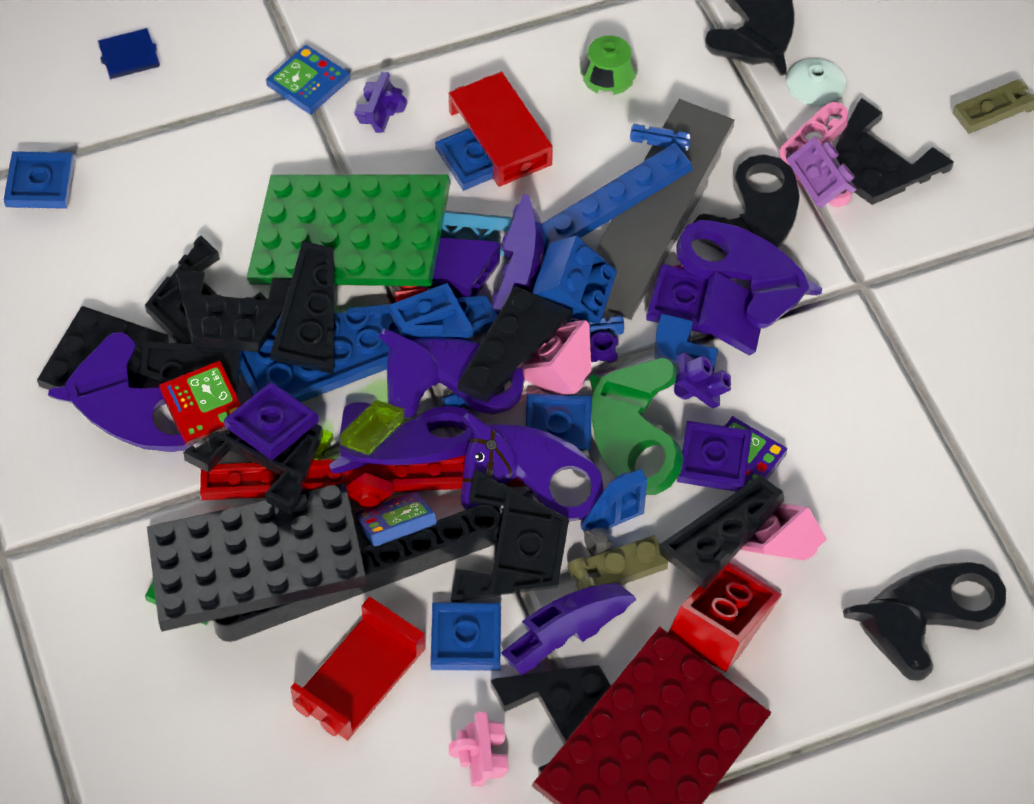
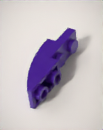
[492,194,544,315]
[501,583,636,675]

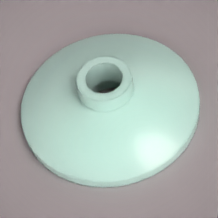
[786,58,846,106]

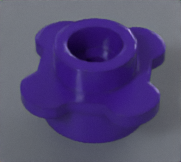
[590,332,619,363]

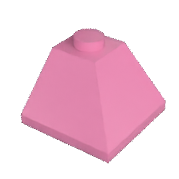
[521,320,591,395]
[741,503,827,560]

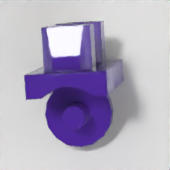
[354,72,408,133]
[674,353,731,409]

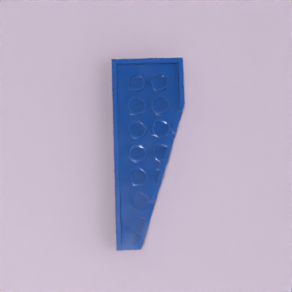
[240,295,497,402]

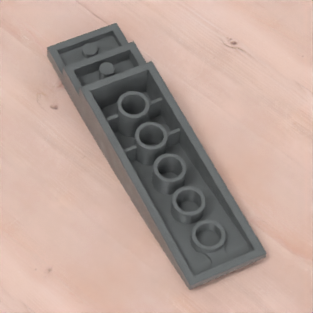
[595,99,735,320]

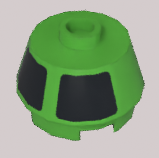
[579,35,638,95]

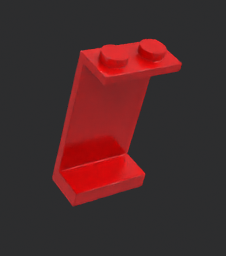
[448,71,553,187]
[290,596,426,741]

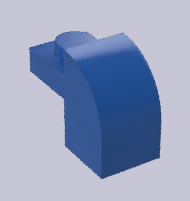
[654,314,718,375]

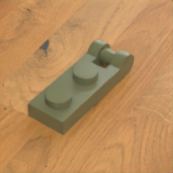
[953,79,1034,134]
[567,535,668,591]

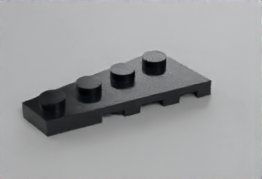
[270,241,334,374]
[457,286,573,403]
[659,475,784,589]

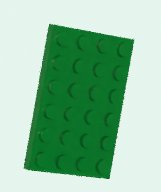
[246,174,451,286]

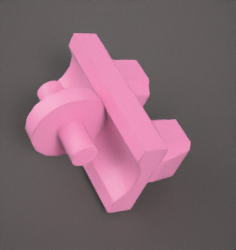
[448,712,509,787]

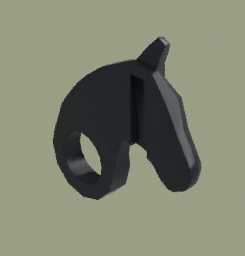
[705,0,795,76]
[693,154,800,253]
[842,562,1006,681]

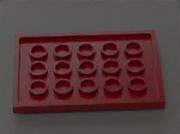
[532,626,772,804]

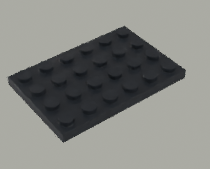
[147,483,368,632]

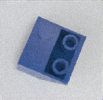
[532,235,617,324]

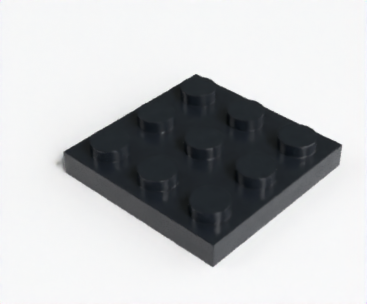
[37,306,169,390]

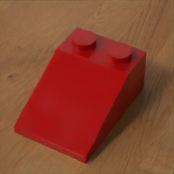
[668,562,782,672]

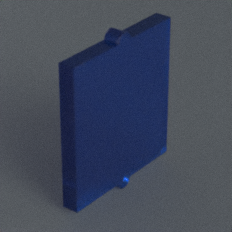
[98,28,160,79]

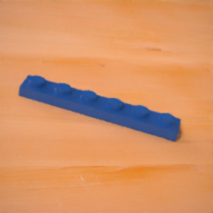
[542,143,693,260]

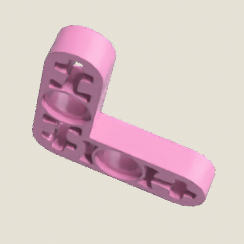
[779,102,852,207]

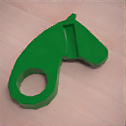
[589,358,684,495]

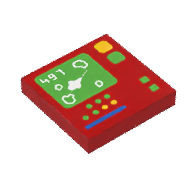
[159,361,241,446]

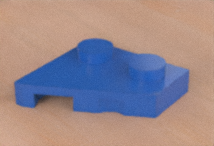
[389,283,473,338]
[581,469,647,533]

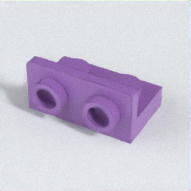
[786,136,857,208]

